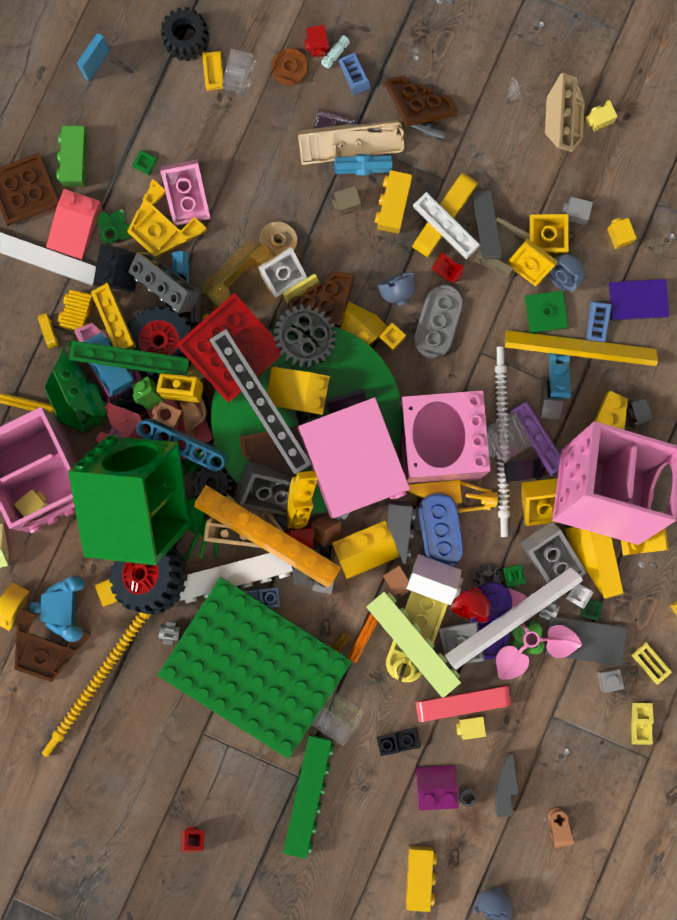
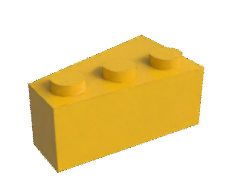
[593,391,628,430]

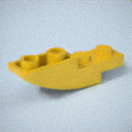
[287,471,318,529]

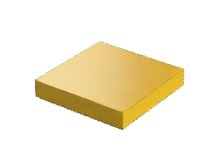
[506,238,558,287]

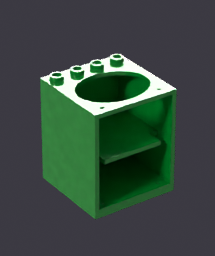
[68,435,190,565]

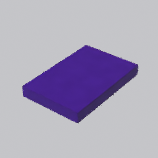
[609,279,669,321]

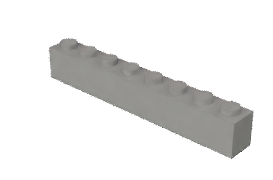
[210,330,311,474]

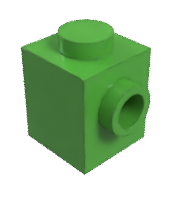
[132,376,164,410]

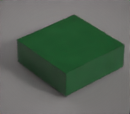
[579,599,604,621]

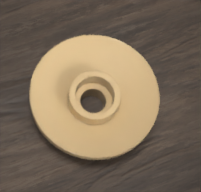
[260,222,297,256]

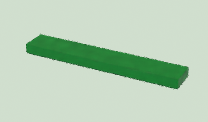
[69,340,189,376]

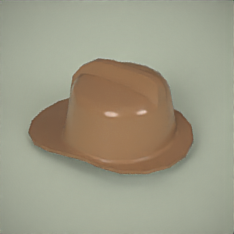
[180,397,207,438]

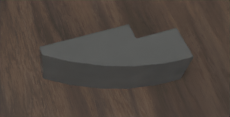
[494,752,518,817]

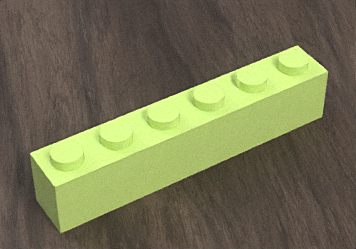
[366,592,461,698]

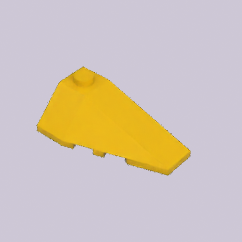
[341,301,388,347]
[565,527,623,599]

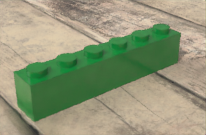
[283,734,335,859]

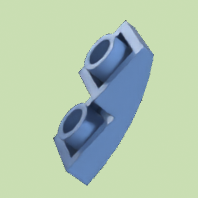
[245,587,280,608]

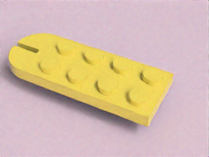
[386,591,448,682]

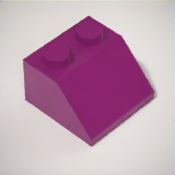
[416,765,459,810]

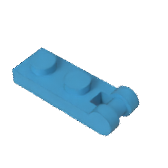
[549,353,571,399]

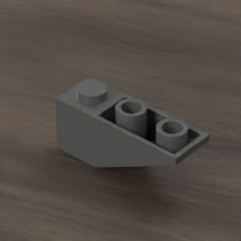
[387,500,416,564]

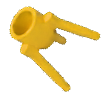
[458,481,498,513]

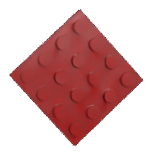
[176,293,282,403]

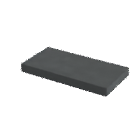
[544,617,627,666]

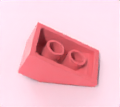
[46,189,103,260]

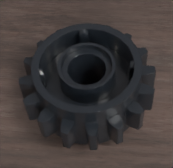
[191,463,234,496]

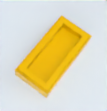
[202,51,225,91]

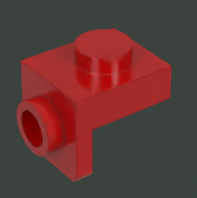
[431,253,465,282]

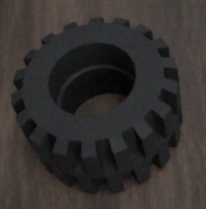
[161,7,210,61]

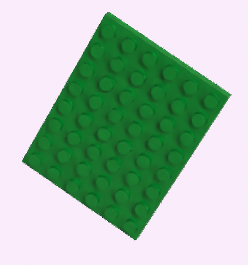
[157,577,352,759]

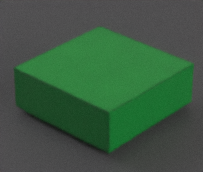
[132,150,158,176]

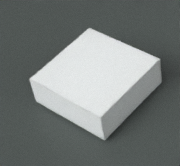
[566,584,594,609]

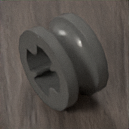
[459,788,478,807]

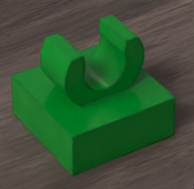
[502,565,526,587]

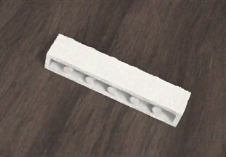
[180,553,293,603]

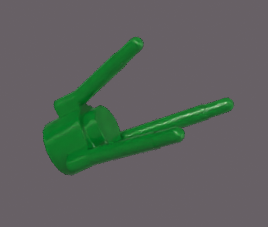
[184,520,218,562]

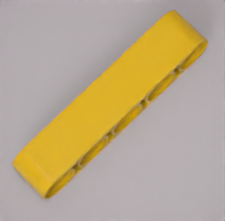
[412,172,478,258]

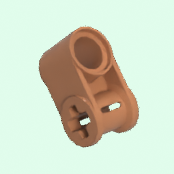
[548,807,574,848]

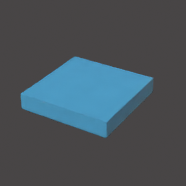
[77,33,110,81]

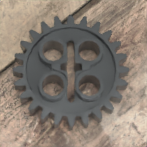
[273,304,337,368]

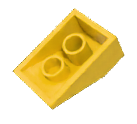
[267,367,330,416]

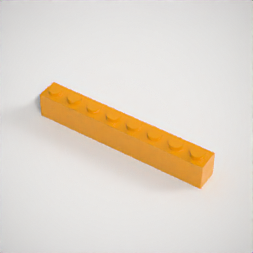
[194,485,341,588]

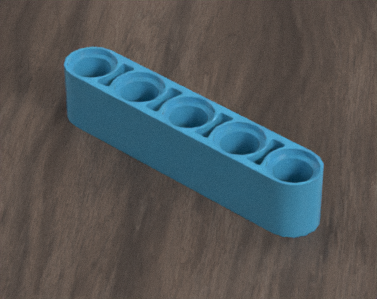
[136,418,228,471]

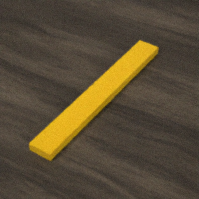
[505,330,658,366]

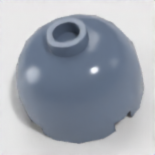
[549,253,585,292]
[377,272,416,306]
[473,887,513,920]

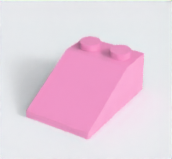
[161,159,211,226]

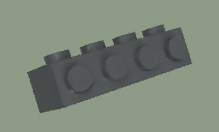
[128,252,200,313]

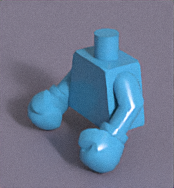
[30,575,85,642]

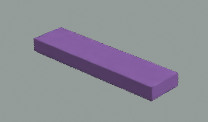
[510,401,561,476]

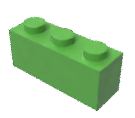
[57,126,88,187]

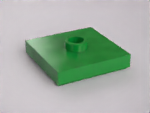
[524,291,568,333]

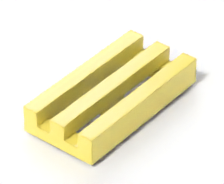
[631,642,672,685]

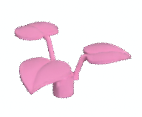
[496,588,582,680]

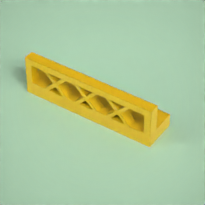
[91,283,136,349]

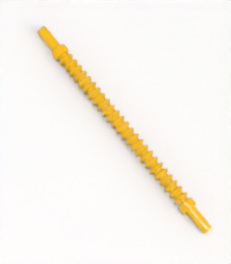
[42,612,151,757]

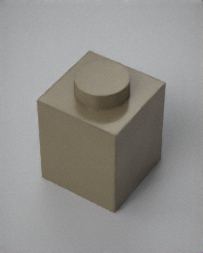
[332,186,361,215]

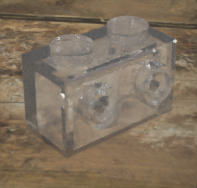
[222,49,256,96]

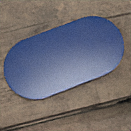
[419,493,464,567]

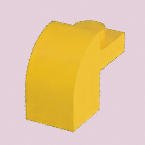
[0,583,30,631]

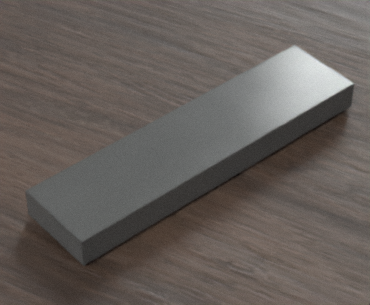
[472,190,502,260]

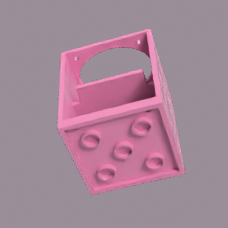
[399,391,490,485]
[298,398,410,518]
[0,407,79,534]
[552,421,677,545]

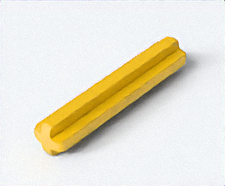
[0,393,55,414]

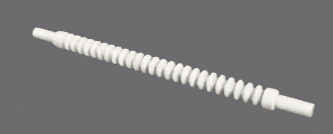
[495,347,510,537]

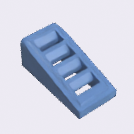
[338,52,370,96]
[586,301,612,342]

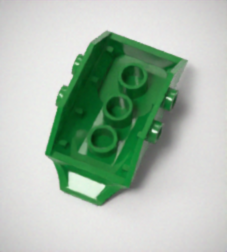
[44,340,107,433]

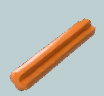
[348,614,378,663]

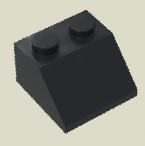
[94,244,137,292]

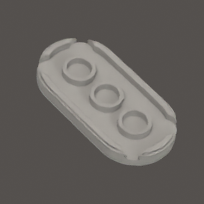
[414,285,463,359]

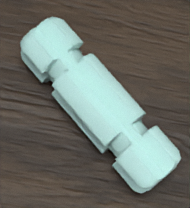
[321,35,350,69]

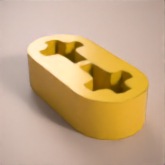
[38,312,59,349]

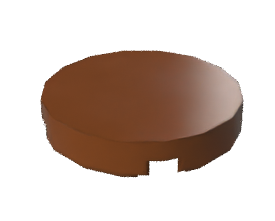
[271,48,308,86]

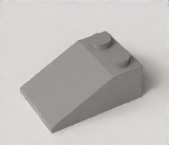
[520,522,587,584]

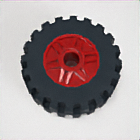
[127,305,194,379]
[109,546,187,615]

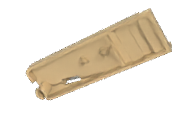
[298,120,404,165]

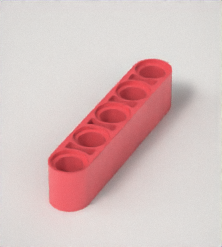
[415,685,512,722]

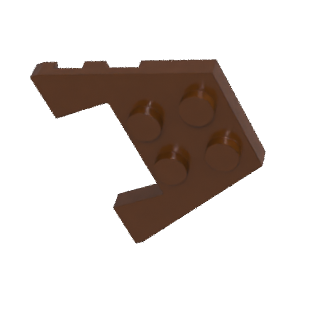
[14,608,91,682]

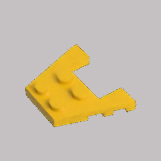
[127,179,207,258]

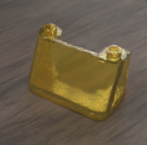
[201,241,276,308]

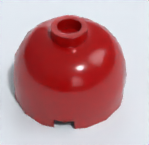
[450,587,491,622]

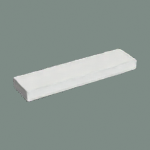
[413,192,480,259]

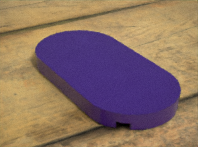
[471,581,512,659]

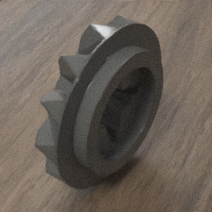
[473,565,504,588]

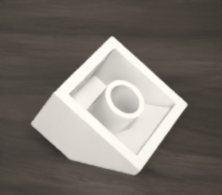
[258,247,307,298]

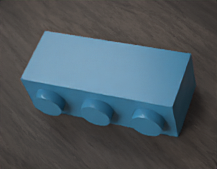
[84,332,133,397]

